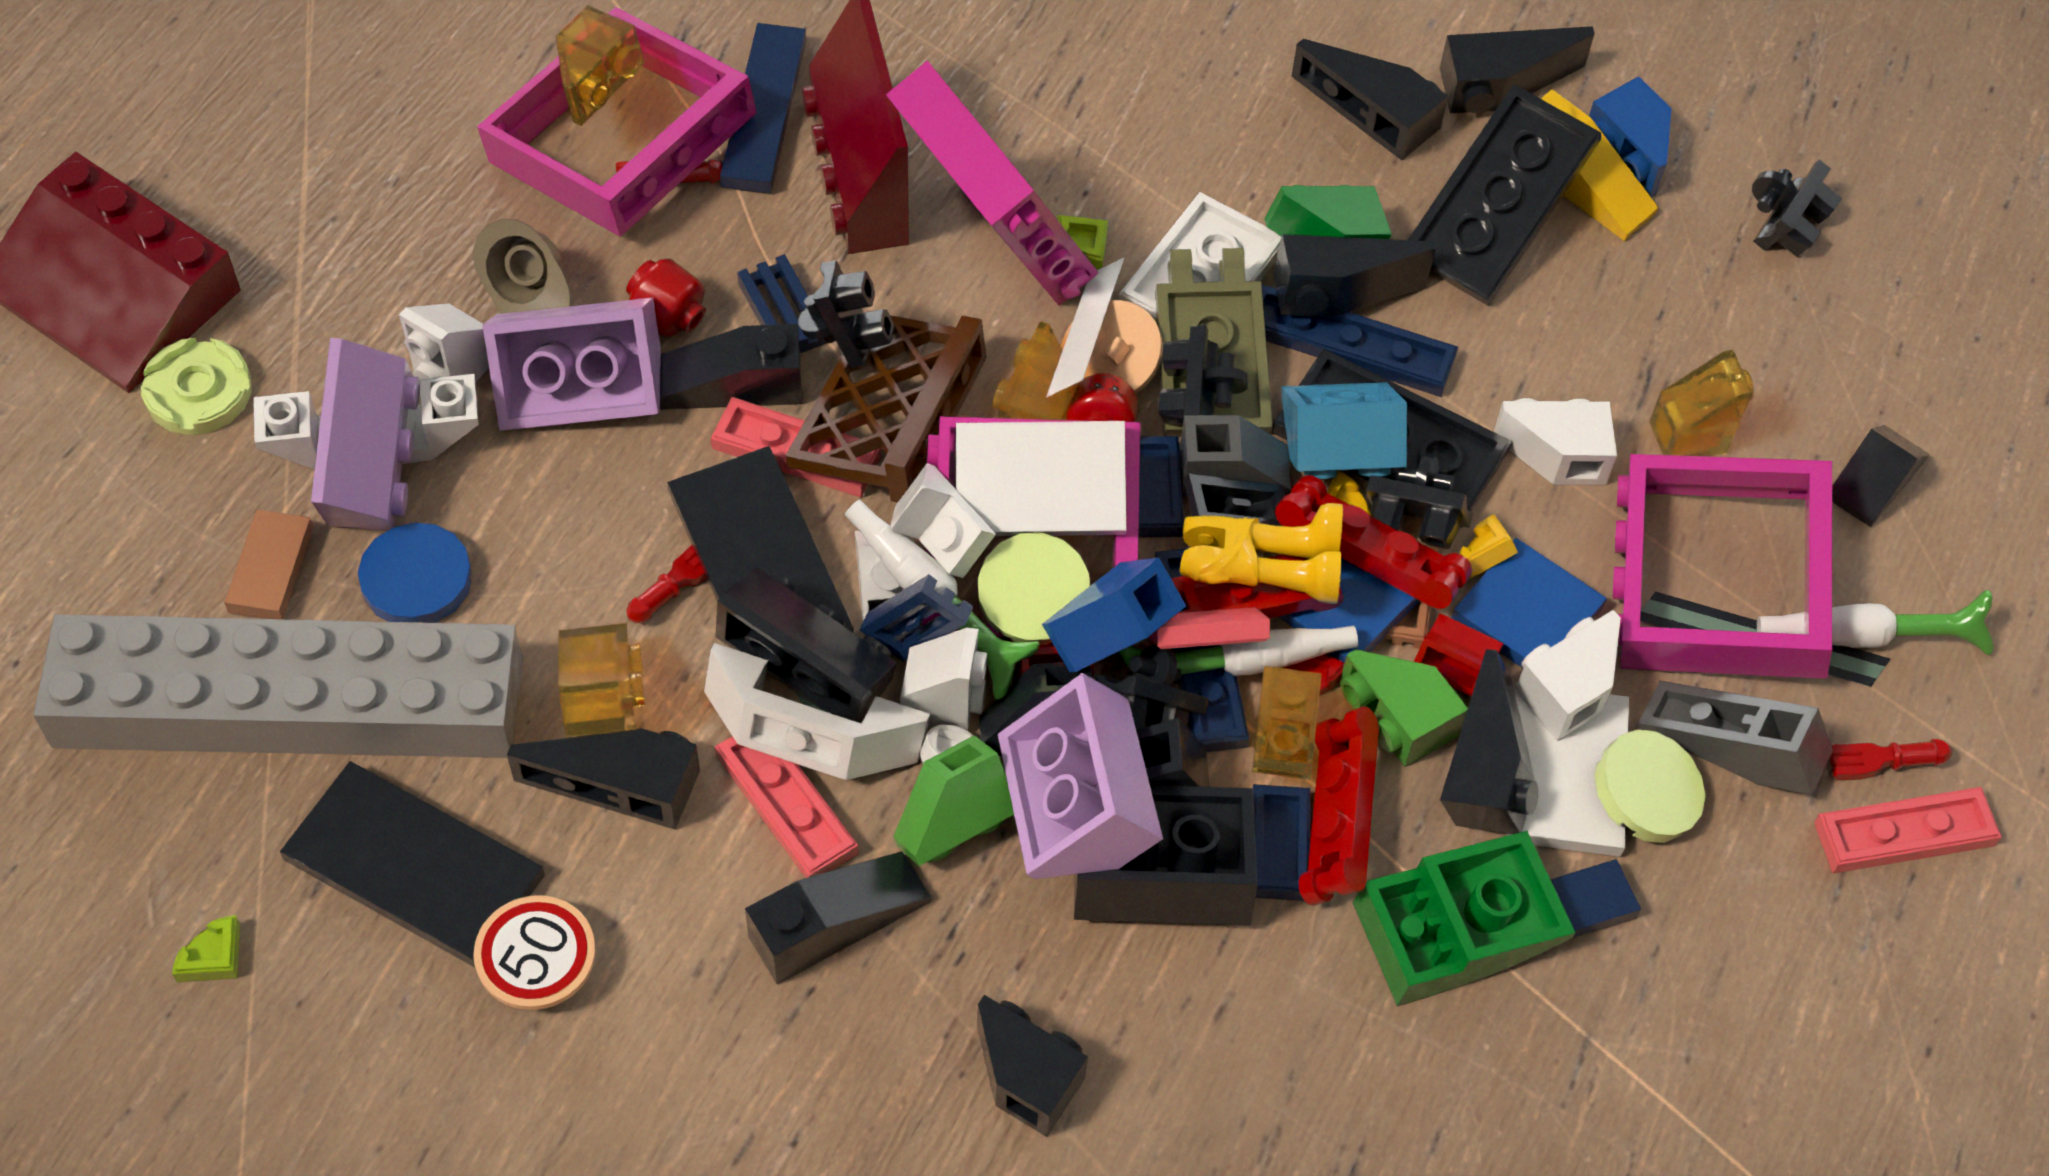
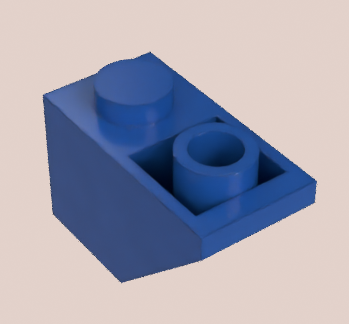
[1589,76,1672,198]
[1042,558,1186,672]

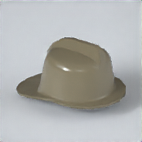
[473,219,571,314]

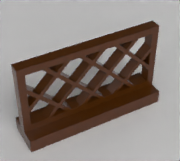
[786,311,987,502]

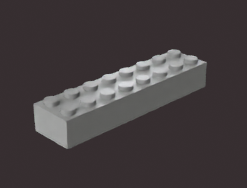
[33,614,523,758]

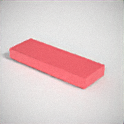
[711,397,881,498]
[715,736,859,878]
[1814,787,2002,874]

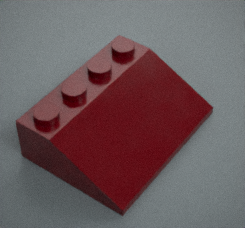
[802,0,909,254]
[0,151,241,393]

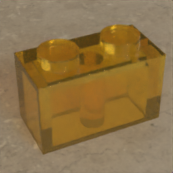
[558,623,645,737]

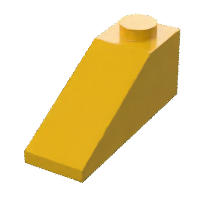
[1541,89,1659,242]

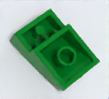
[1352,831,1575,1006]

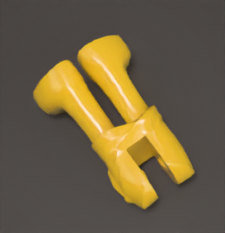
[1180,503,1343,604]

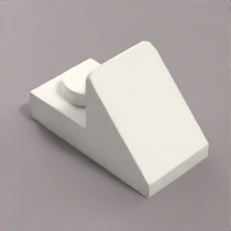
[890,463,996,578]

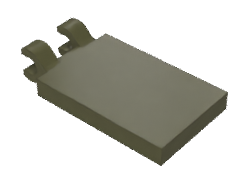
[1155,248,1273,437]

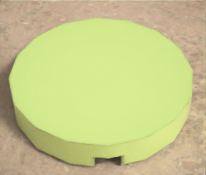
[141,338,252,435]
[978,533,1090,645]
[1594,729,1706,843]

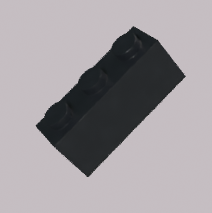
[715,567,897,723]
[1074,785,1258,925]

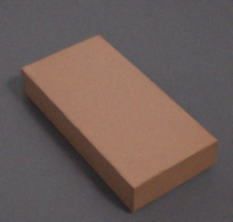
[224,509,314,619]

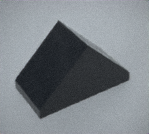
[1832,425,1930,527]
[1184,474,1285,526]

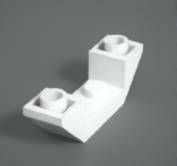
[254,374,479,470]
[704,643,930,780]

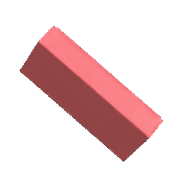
[1148,607,1270,649]

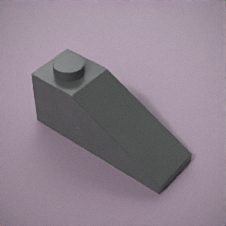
[1638,680,1833,795]

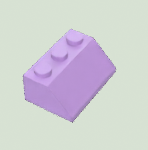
[482,298,661,431]
[311,338,420,531]
[998,673,1163,879]

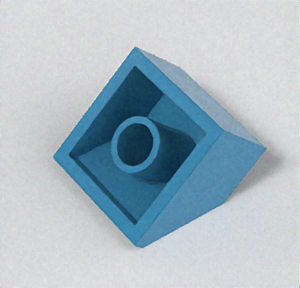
[1281,382,1407,479]

